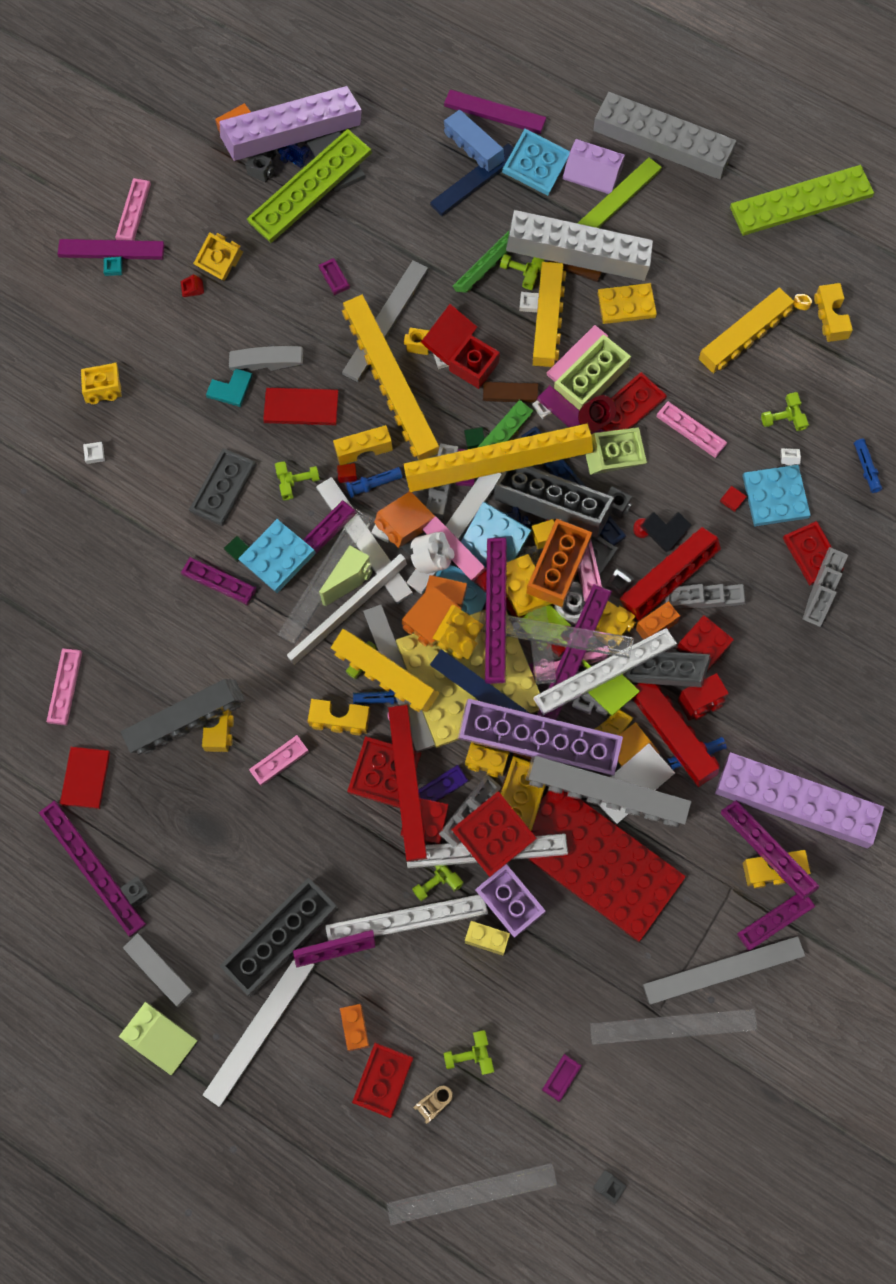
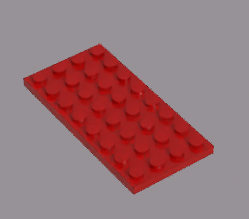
[526,791,686,942]

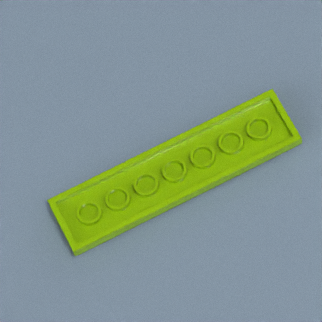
[246,129,372,243]
[730,165,874,236]

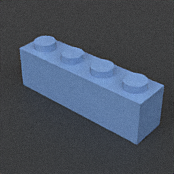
[444,110,505,172]

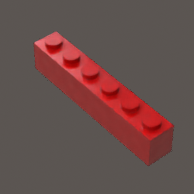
[620,527,721,621]
[632,683,719,787]

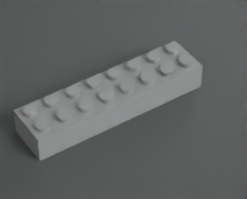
[593,92,736,179]
[506,210,653,281]
[526,756,691,827]

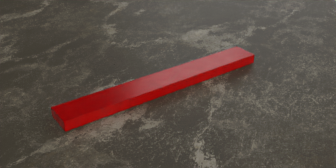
[388,705,427,862]

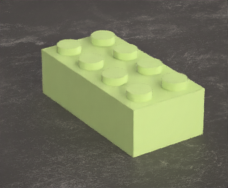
[554,334,631,411]

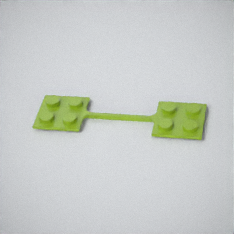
[517,605,640,716]

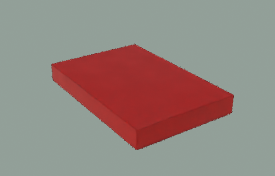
[420,304,477,365]
[783,521,844,586]
[60,747,110,809]
[352,1043,414,1118]

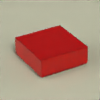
[720,486,747,512]

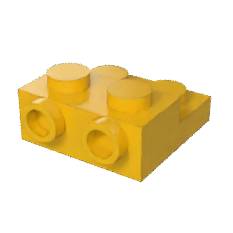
[193,232,243,281]
[81,363,122,404]
[593,601,636,650]
[432,605,483,660]
[465,742,510,777]

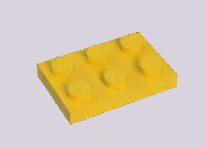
[597,283,657,324]
[506,554,552,617]

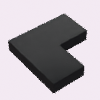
[640,512,691,552]

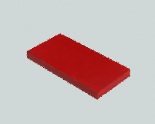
[601,372,667,432]
[263,388,339,425]

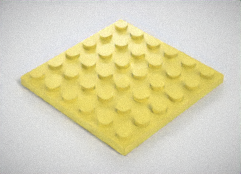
[396,610,540,748]

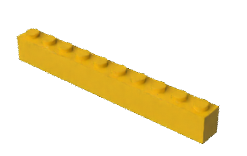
[342,294,439,460]
[404,424,593,492]

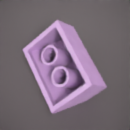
[563,139,625,194]
[475,864,546,938]

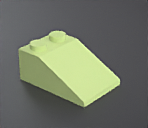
[585,428,647,475]
[319,545,372,606]
[119,1002,197,1075]

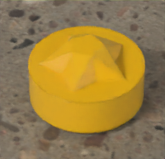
[793,294,812,310]

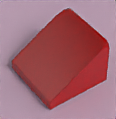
[180,274,204,297]
[337,463,357,483]

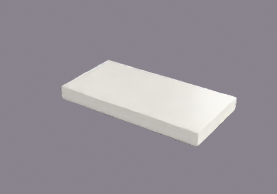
[598,744,675,824]

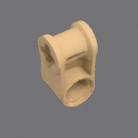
[413,1086,453,1124]

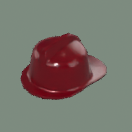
[578,395,616,432]

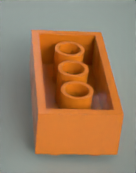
[526,519,592,607]

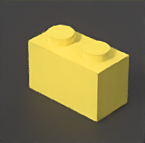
[465,921,510,956]

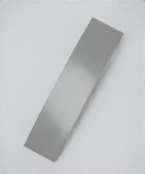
[229,346,303,371]
[426,443,458,519]
[803,547,848,627]
[665,584,746,608]
[439,775,501,847]
[123,933,193,1007]

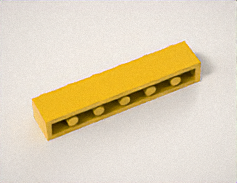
[532,262,566,367]
[699,287,795,374]
[331,629,440,712]

